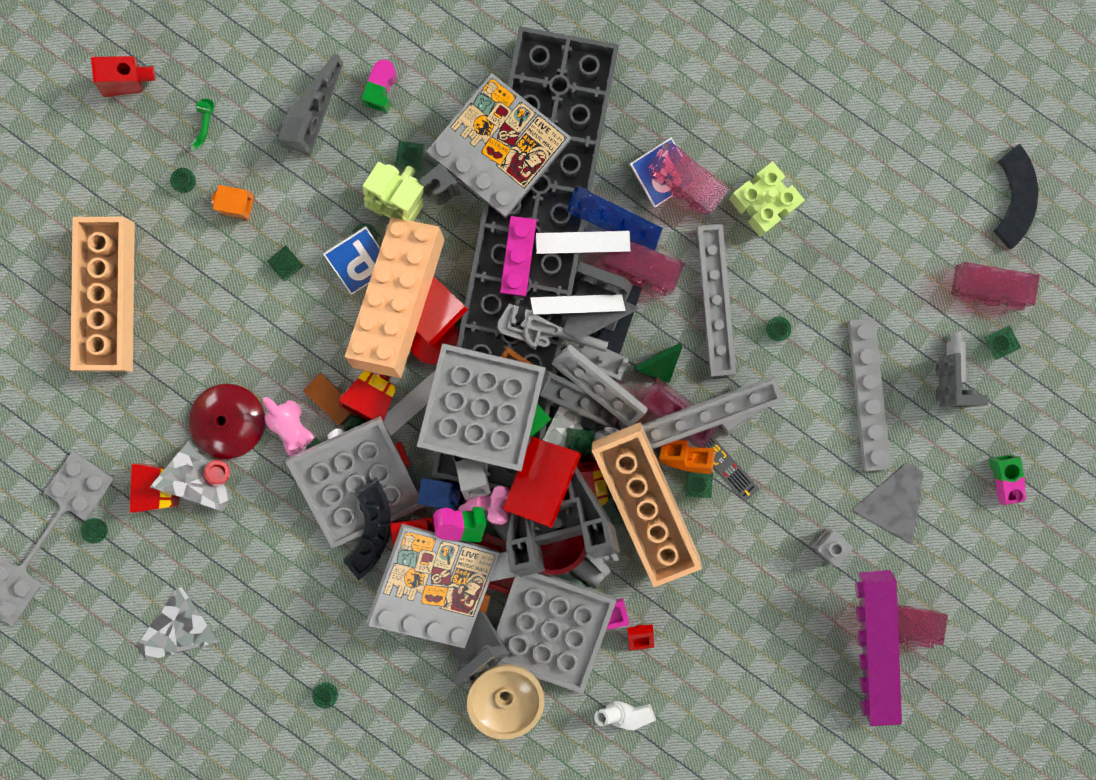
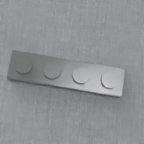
[552,344,647,427]

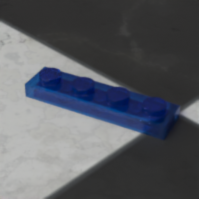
[567,186,663,252]

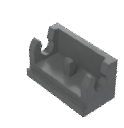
[419,163,461,205]

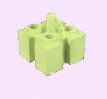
[363,161,424,221]
[729,161,805,237]

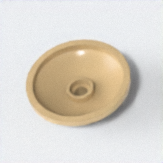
[467,664,544,739]

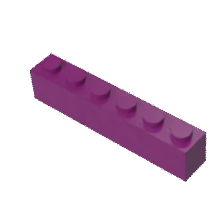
[855,570,902,727]

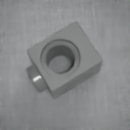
[455,458,491,500]
[811,529,853,567]

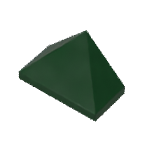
[634,343,682,383]

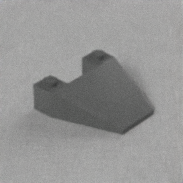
[506,466,620,577]

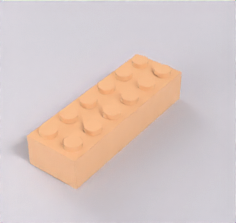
[70,217,135,372]
[345,217,445,378]
[592,422,702,587]

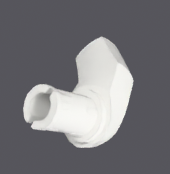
[594,701,656,730]

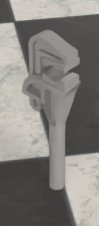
[498,304,608,352]

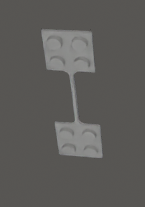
[0,451,115,626]

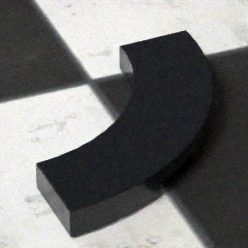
[994,144,1038,250]
[343,477,391,581]

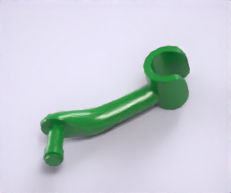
[190,98,215,151]

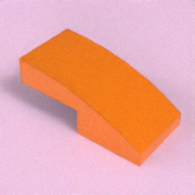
[659,440,715,474]

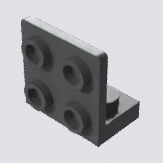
[568,262,633,331]
[935,353,988,407]
[449,611,509,686]

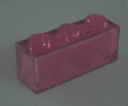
[646,142,729,215]
[602,241,685,296]
[951,262,1040,311]
[641,377,719,448]
[860,605,948,648]

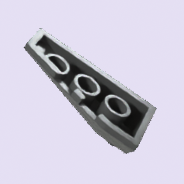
[276,54,343,156]

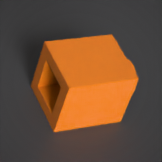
[211,185,254,220]

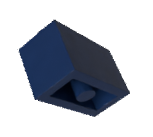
[417,478,464,509]

